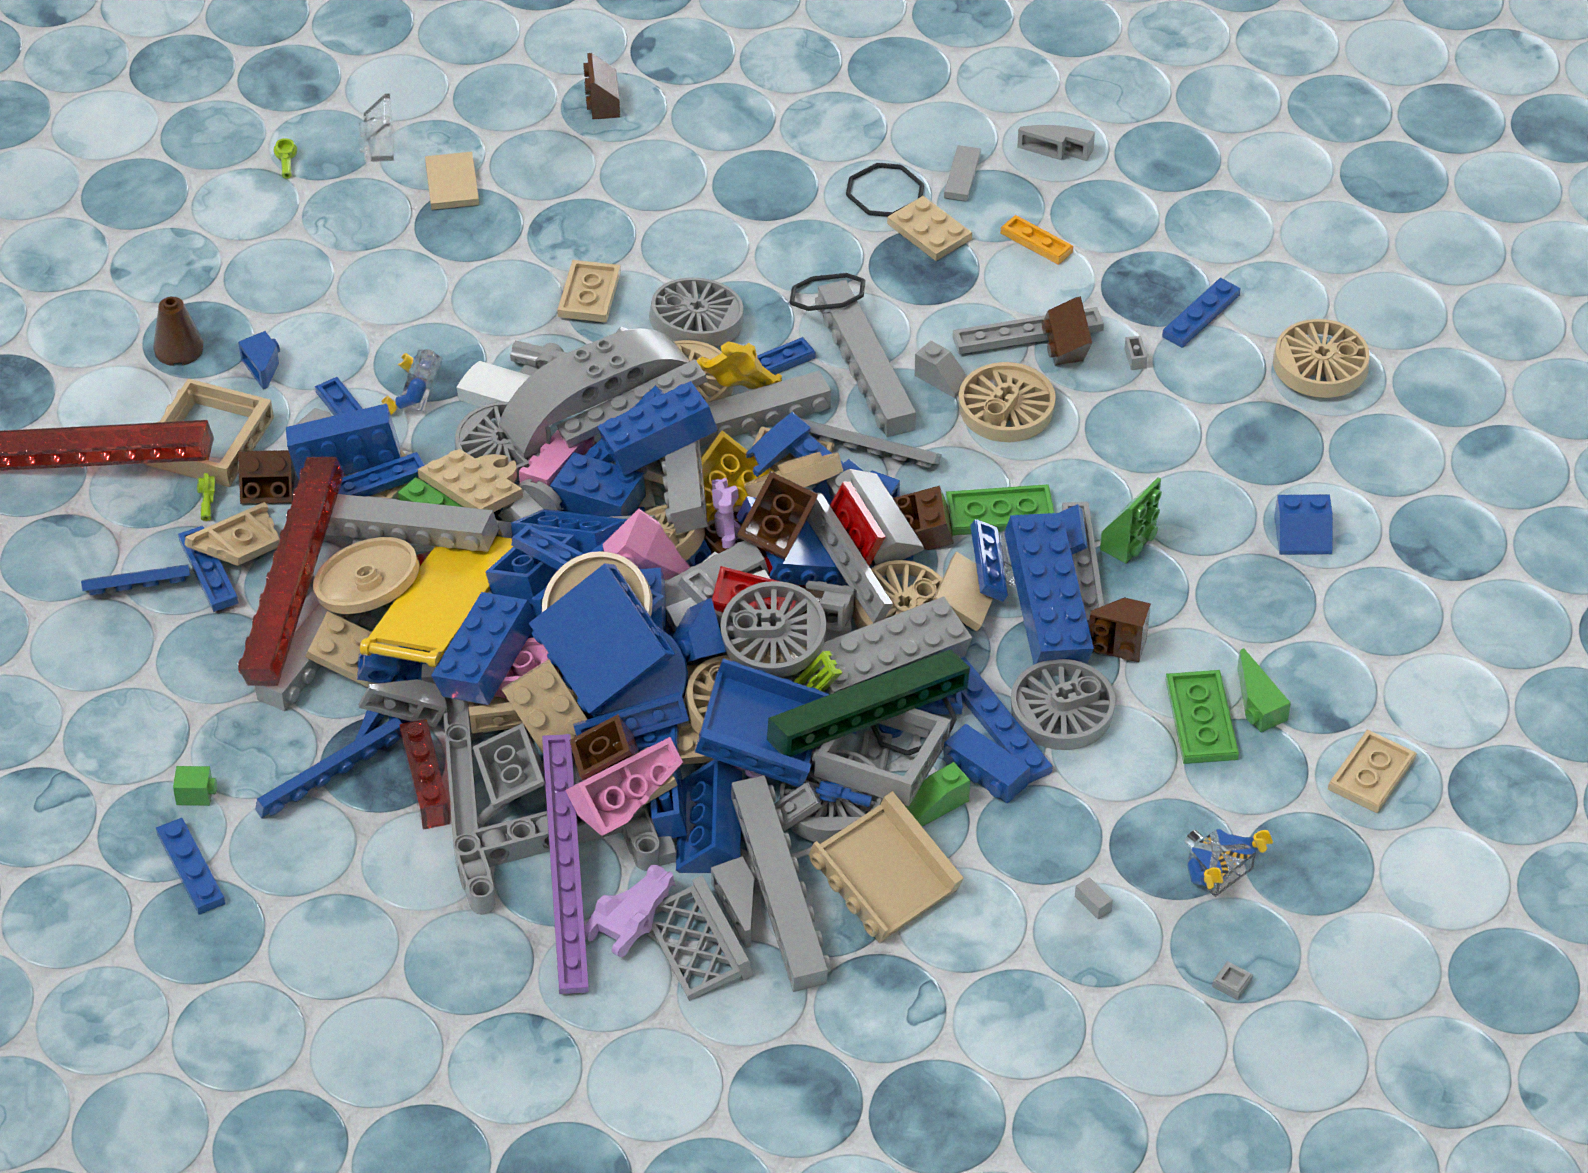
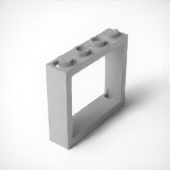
[812,709,951,806]

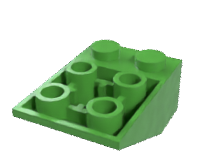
[1100,477,1162,564]

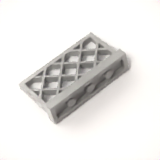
[651,875,754,1001]

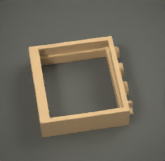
[142,378,274,487]

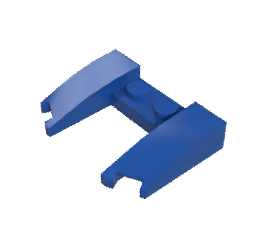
[746,412,863,503]

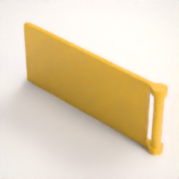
[360,536,513,668]

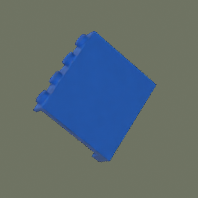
[737,497,849,586]
[529,563,676,714]
[694,658,829,787]

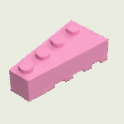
[519,430,597,487]

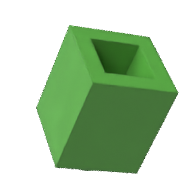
[173,766,217,806]

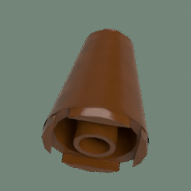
[153,296,204,366]

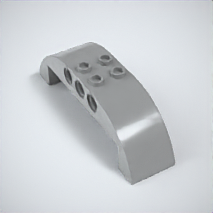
[499,328,690,458]

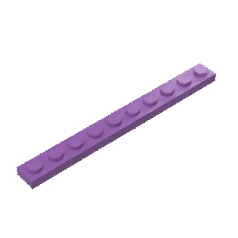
[542,734,589,994]

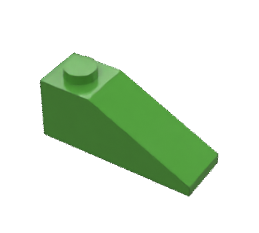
[1237,648,1291,733]
[904,762,970,827]

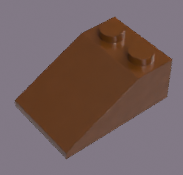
[737,471,819,560]

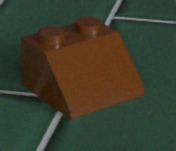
[1042,296,1092,366]
[569,714,639,780]

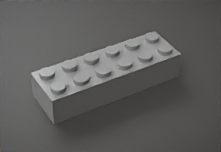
[802,596,972,695]

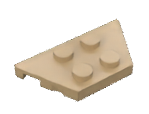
[185,502,280,566]

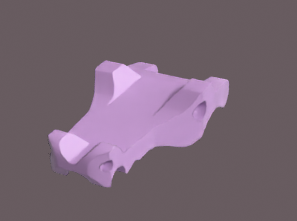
[712,478,741,548]
[584,865,676,957]

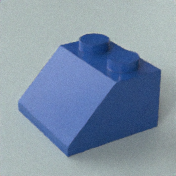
[1274,494,1333,555]
[672,598,726,665]

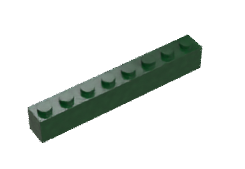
[767,649,970,757]

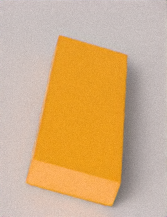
[1000,215,1074,265]

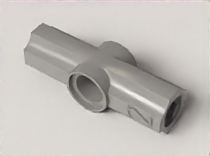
[510,340,566,369]

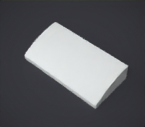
[456,361,552,427]

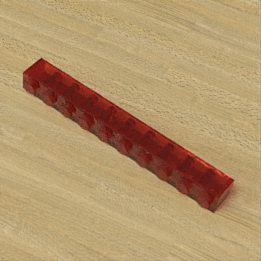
[0,420,214,471]
[238,457,344,686]

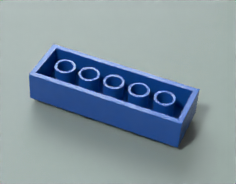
[1004,513,1094,665]

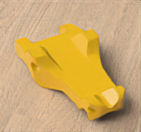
[696,341,782,390]

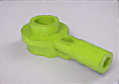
[273,138,297,179]
[197,473,215,521]

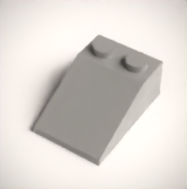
[473,723,546,809]

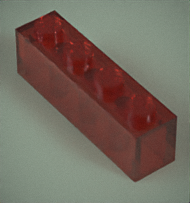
[399,719,451,830]

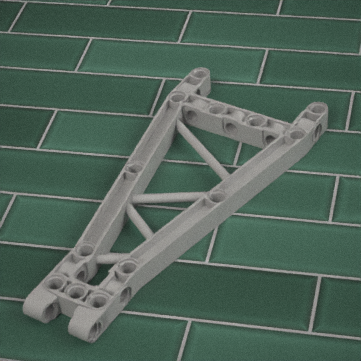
[443,589,660,915]

